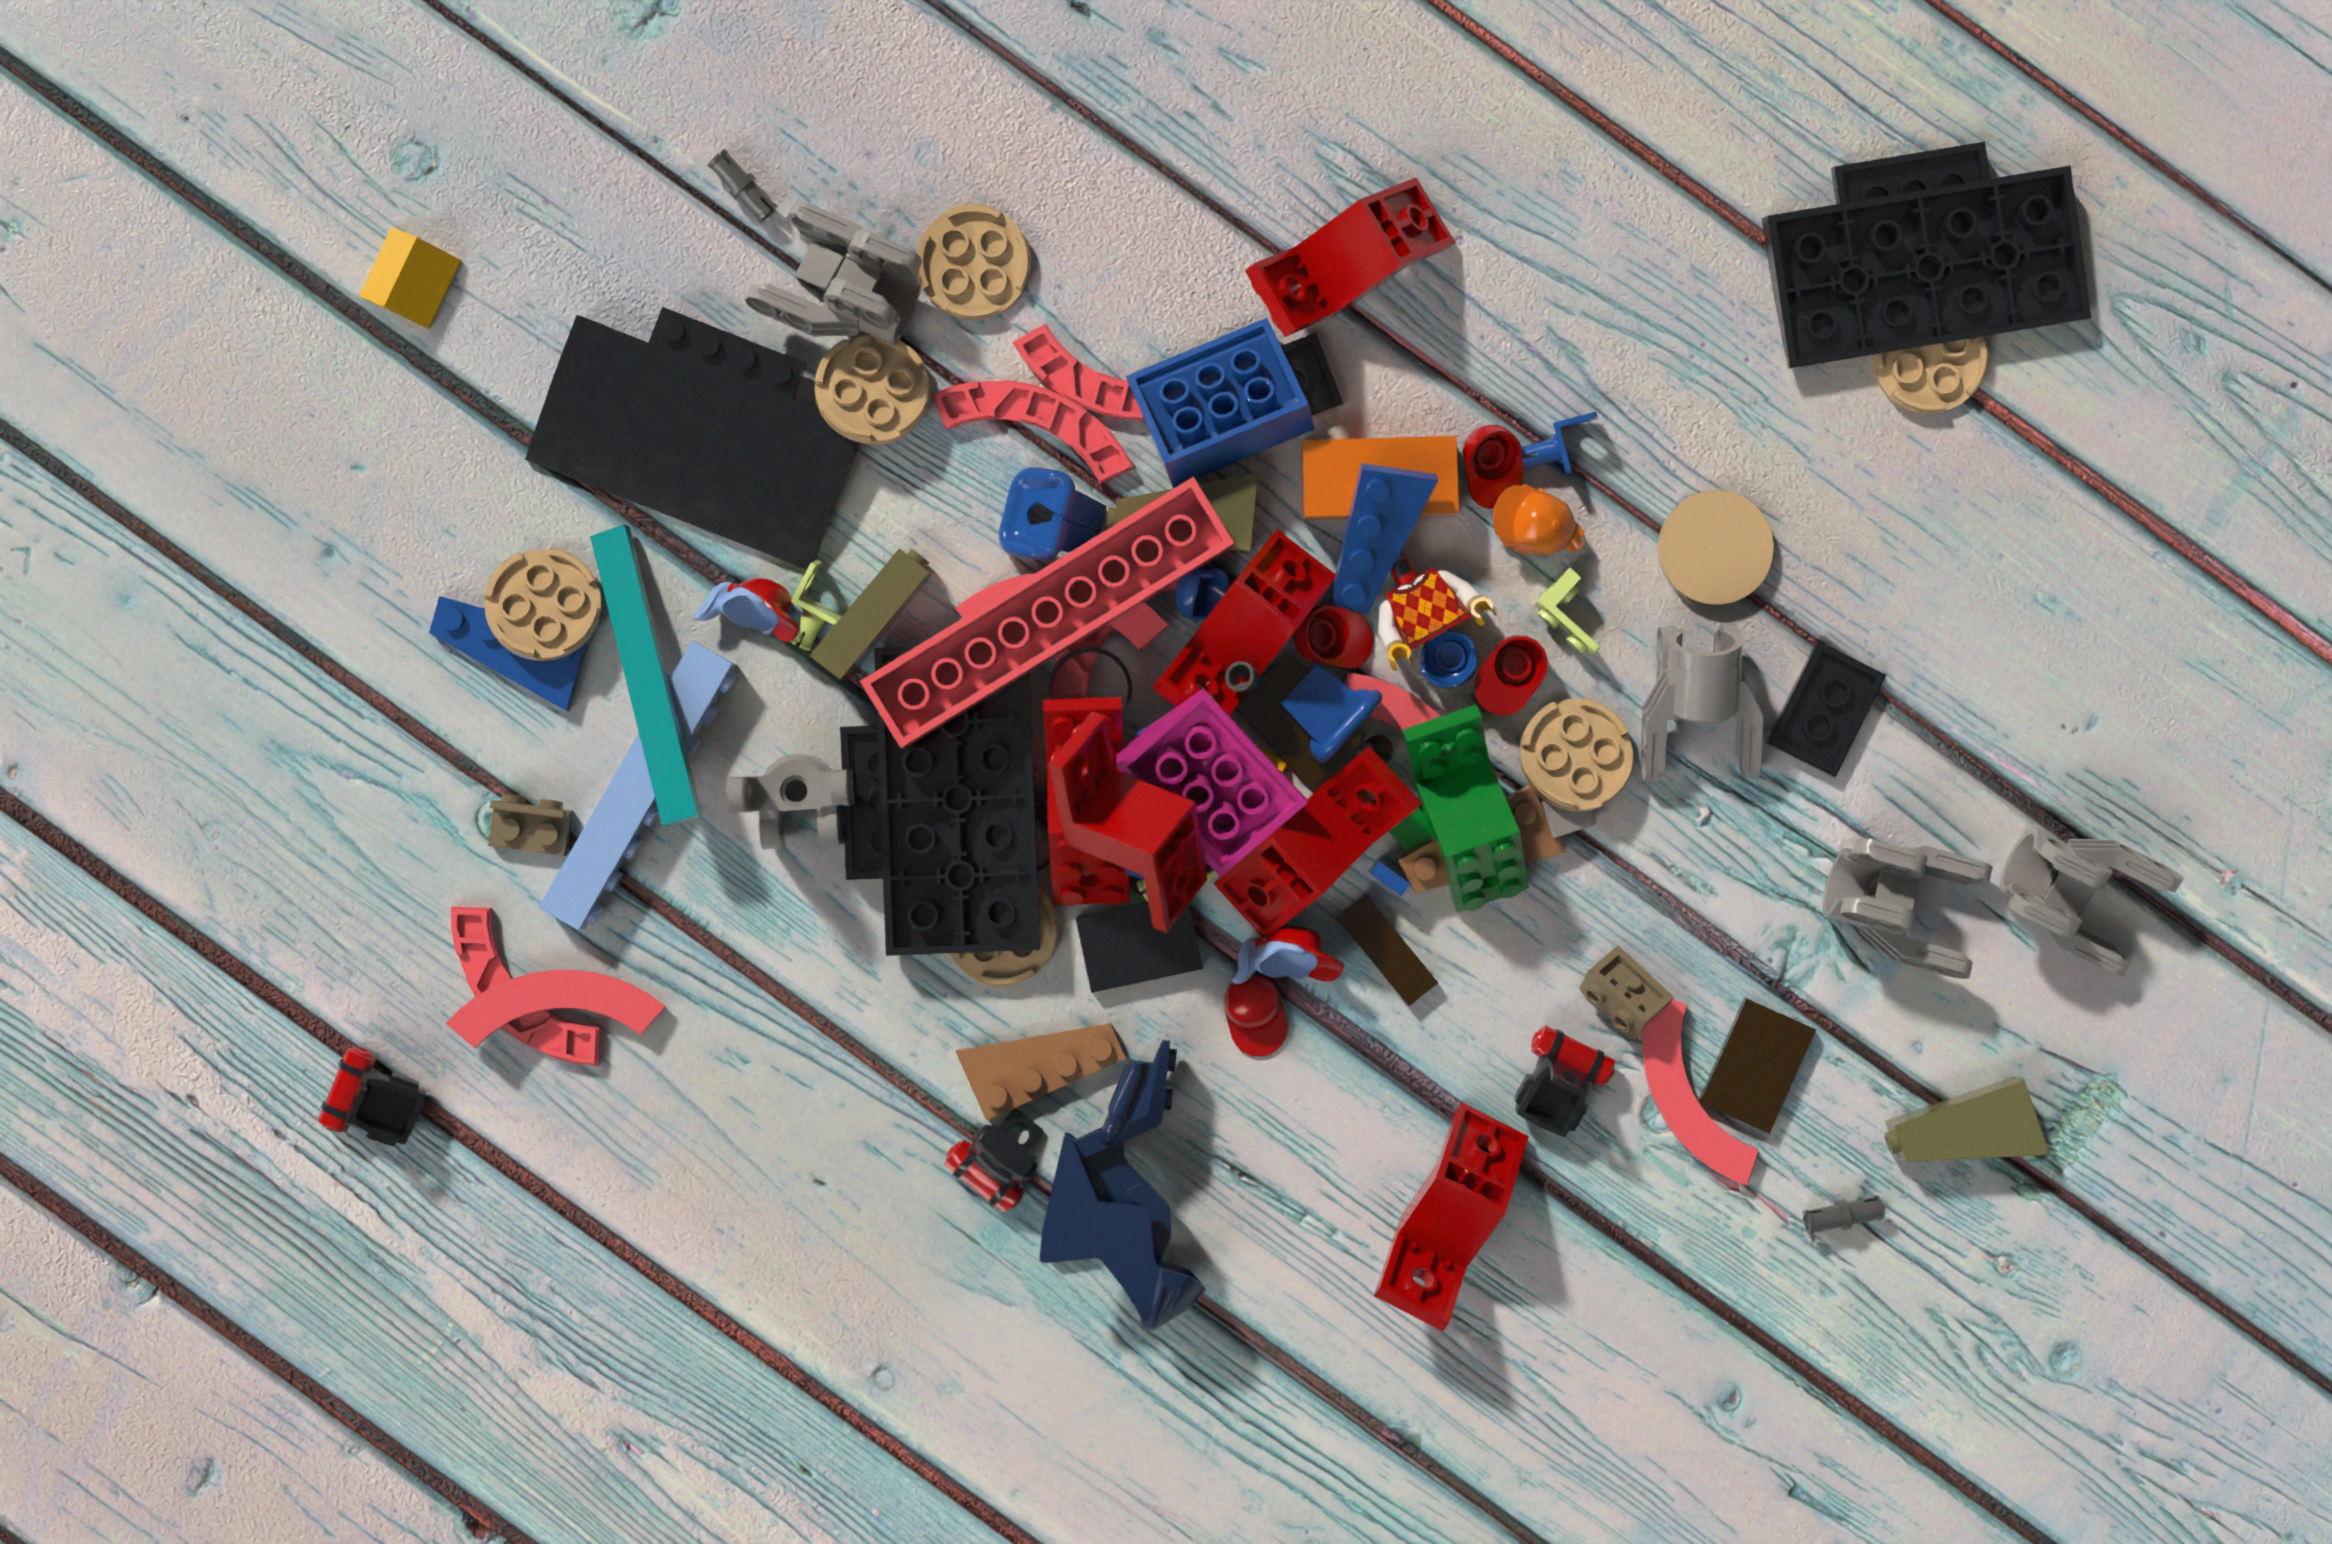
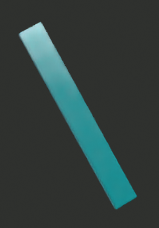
[590,524,702,827]

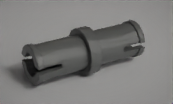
[707,149,778,223]
[1803,1195,1885,1235]

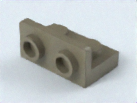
[488,794,573,856]
[1579,946,1674,1040]

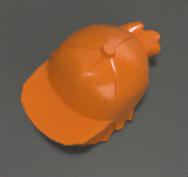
[1493,484,1585,556]

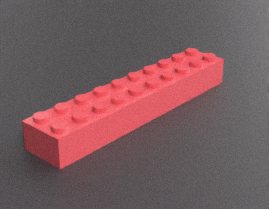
[860,477,1234,749]

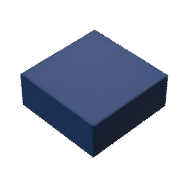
[1368,860,1410,896]

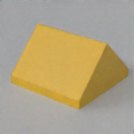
[359,227,462,330]

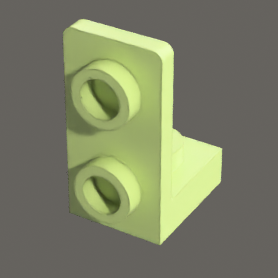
[1535,568,1601,654]

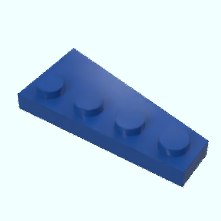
[1329,463,1438,613]
[429,596,589,711]

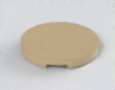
[916,204,1031,320]
[815,336,931,444]
[1871,337,1988,414]
[1657,490,1774,605]
[484,548,602,661]
[1519,698,1634,812]
[950,885,1059,986]

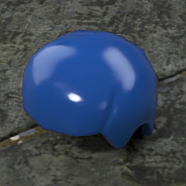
[1175,564,1229,622]
[1420,629,1478,689]

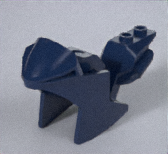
[1039,1039,1206,1331]

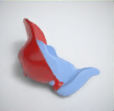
[693,578,799,642]
[1233,926,1344,984]

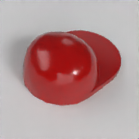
[1462,425,1523,509]
[1294,606,1373,669]
[1474,635,1548,715]
[1224,973,1287,1057]

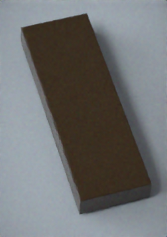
[1336,894,1438,1006]

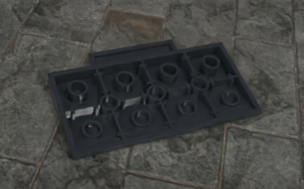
[1761,141,2091,369]
[525,307,860,570]
[840,646,1040,956]

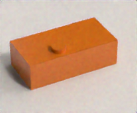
[1300,436,1459,521]

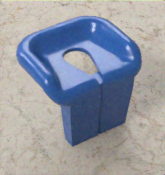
[999,467,1107,560]
[1281,664,1383,763]

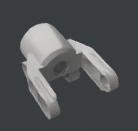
[745,201,923,345]
[1641,623,1764,782]
[727,754,855,849]
[1999,827,2183,976]
[1823,838,1993,979]

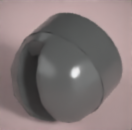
[1225,661,1259,694]

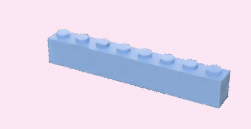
[539,640,738,930]

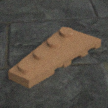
[1396,785,1566,893]
[955,1023,1126,1121]

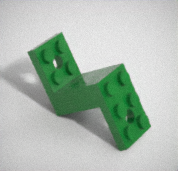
[1402,704,1529,913]

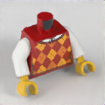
[1378,556,1497,671]

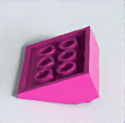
[1116,688,1308,877]

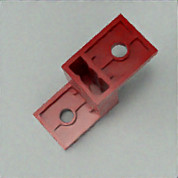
[1244,177,1456,337]
[1152,529,1335,715]
[1043,697,1130,906]
[1048,711,1208,933]
[1213,746,1421,938]
[1374,1102,1529,1331]

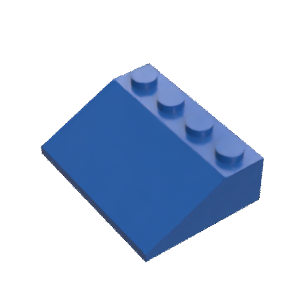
[1126,318,1315,488]

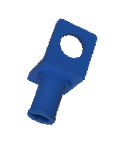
[1521,411,1598,475]

